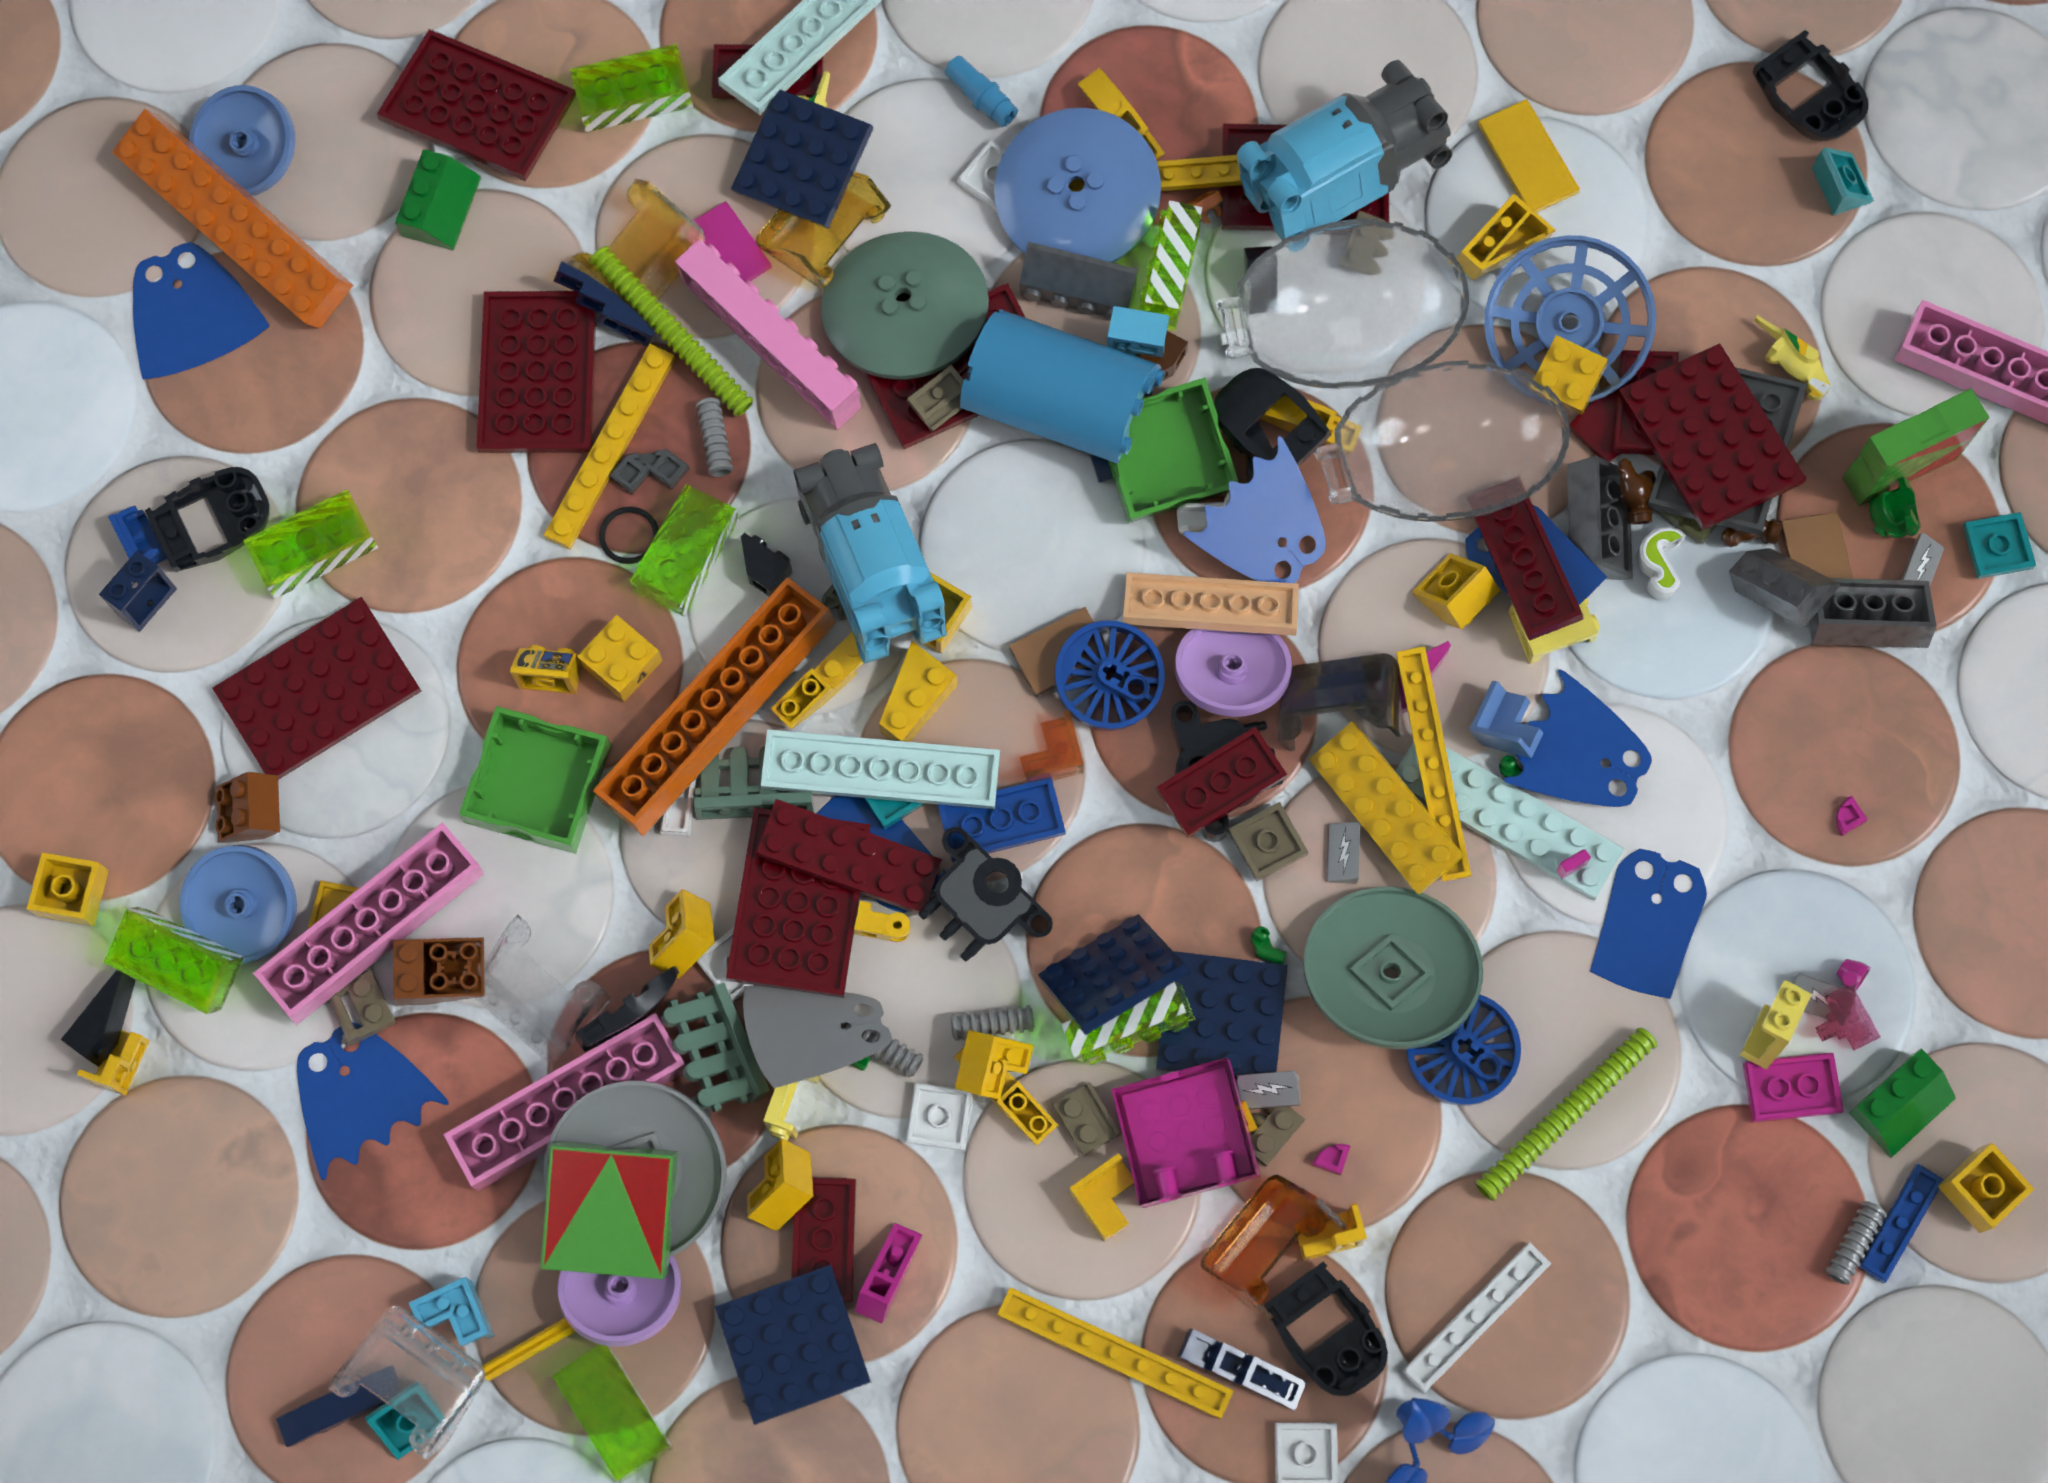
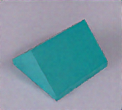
[1812,147,1874,216]
[364,1381,450,1460]

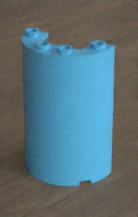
[960,309,1165,464]

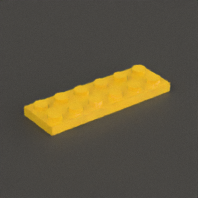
[1309,721,1464,894]

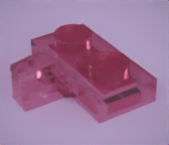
[1815,985,1881,1051]

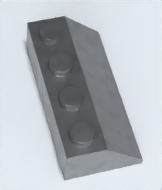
[1020,242,1138,321]
[1566,456,1633,580]
[1809,578,1937,648]

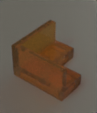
[1020,710,1084,783]

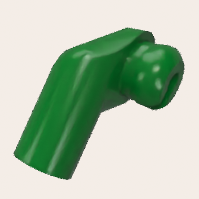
[1499,755,1523,778]
[1251,926,1287,964]

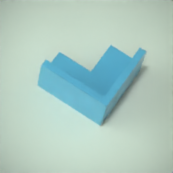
[1107,306,1169,358]
[409,1277,494,1347]

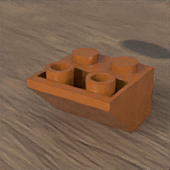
[215,772,280,843]

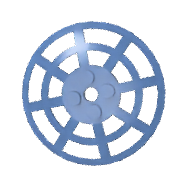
[1484,235,1656,405]

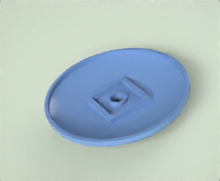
[994,108,1161,263]

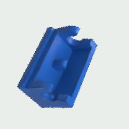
[108,506,167,565]

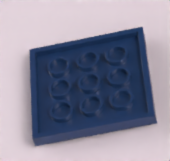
[731,90,874,229]
[1038,914,1189,1035]
[1156,951,1288,1079]
[715,1265,872,1425]

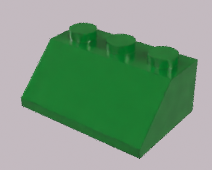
[395,149,481,251]
[1848,1048,1956,1158]

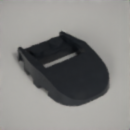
[1752,30,1869,141]
[1214,368,1332,467]
[145,467,270,572]
[575,966,679,1052]
[1264,1262,1388,1396]

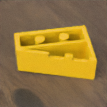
[1453,193,1556,281]
[879,641,958,742]

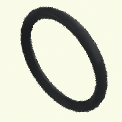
[599,506,659,564]

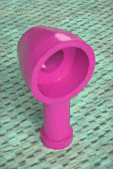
[1836,959,1871,992]

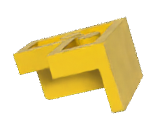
[918,572,972,654]
[649,889,715,979]
[76,1030,150,1096]
[955,1030,1034,1099]
[747,1138,813,1231]
[1069,1153,1134,1242]
[1294,1203,1367,1261]

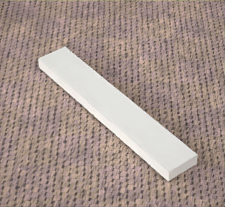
[1401,1242,1551,1394]

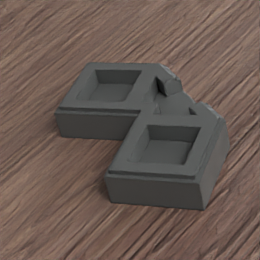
[609,449,690,495]

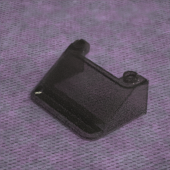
[1277,653,1403,751]

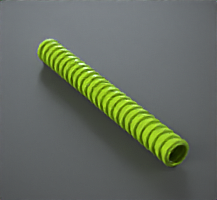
[590,246,753,416]
[1475,1027,1657,1201]

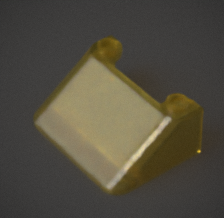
[756,172,891,289]
[567,179,705,312]

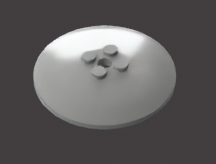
[543,1080,727,1257]

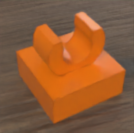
[1187,190,1223,224]

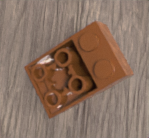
[393,937,485,1006]

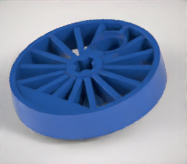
[1055,620,1165,731]
[1406,994,1521,1106]

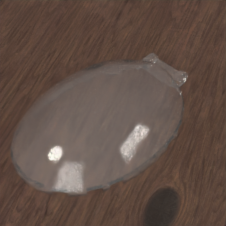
[1216,219,1469,389]
[1314,360,1570,522]

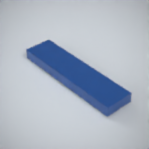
[1859,1164,1944,1284]

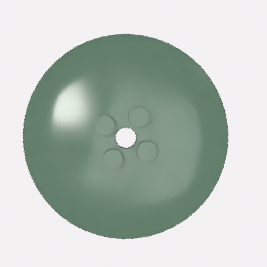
[821,231,989,379]
[1303,887,1483,1049]

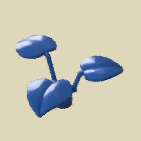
[1385,1398,1496,1483]

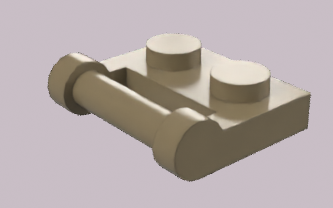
[326,970,397,1046]

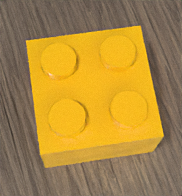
[1530,335,1608,415]
[577,614,663,702]
[27,852,109,927]
[1937,1142,2035,1233]

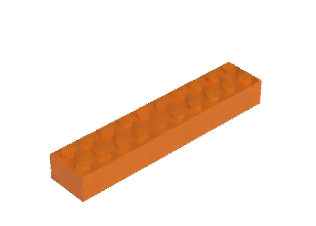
[112,109,354,329]
[592,577,836,836]

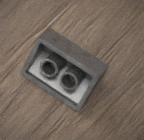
[1728,548,1840,627]

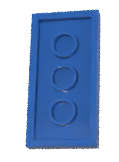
[938,777,1066,863]

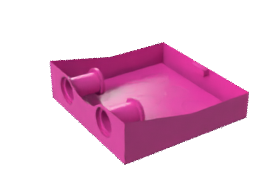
[1111,1058,1261,1208]

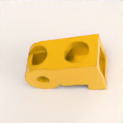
[854,901,910,942]

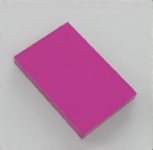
[679,201,772,282]
[1743,1053,1844,1123]

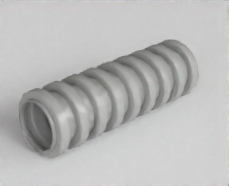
[695,398,734,477]
[950,1005,1034,1041]
[845,1023,923,1078]
[1825,1201,1887,1285]

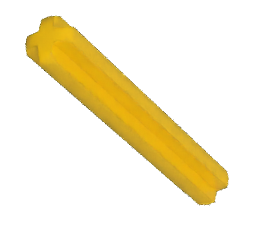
[480,1318,575,1381]

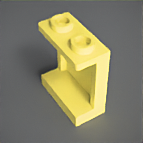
[1508,597,1600,664]
[1739,980,1812,1070]
[763,1075,820,1141]

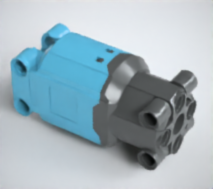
[1237,60,1452,250]
[793,443,947,664]

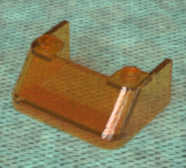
[1200,1175,1347,1321]

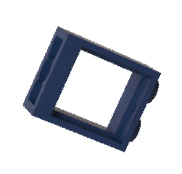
[99,551,177,632]

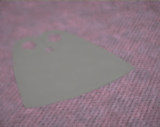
[743,986,892,1088]

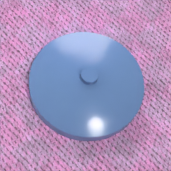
[189,85,295,196]
[180,845,297,964]

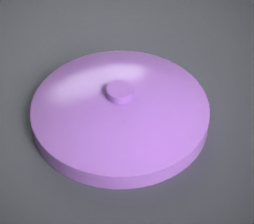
[1175,629,1292,717]
[558,1256,681,1346]

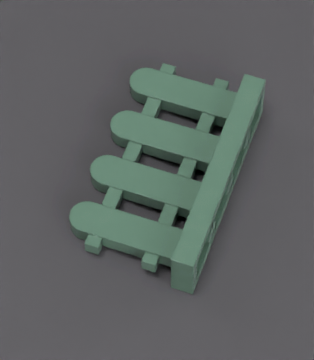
[694,746,814,820]
[661,983,770,1113]

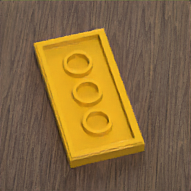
[1477,99,1580,213]

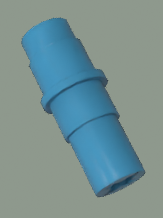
[945,55,1018,127]

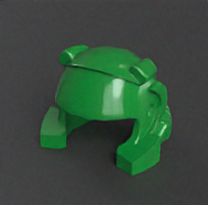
[1869,477,1921,538]

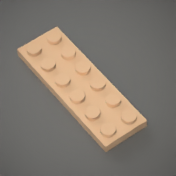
[1123,572,1299,636]

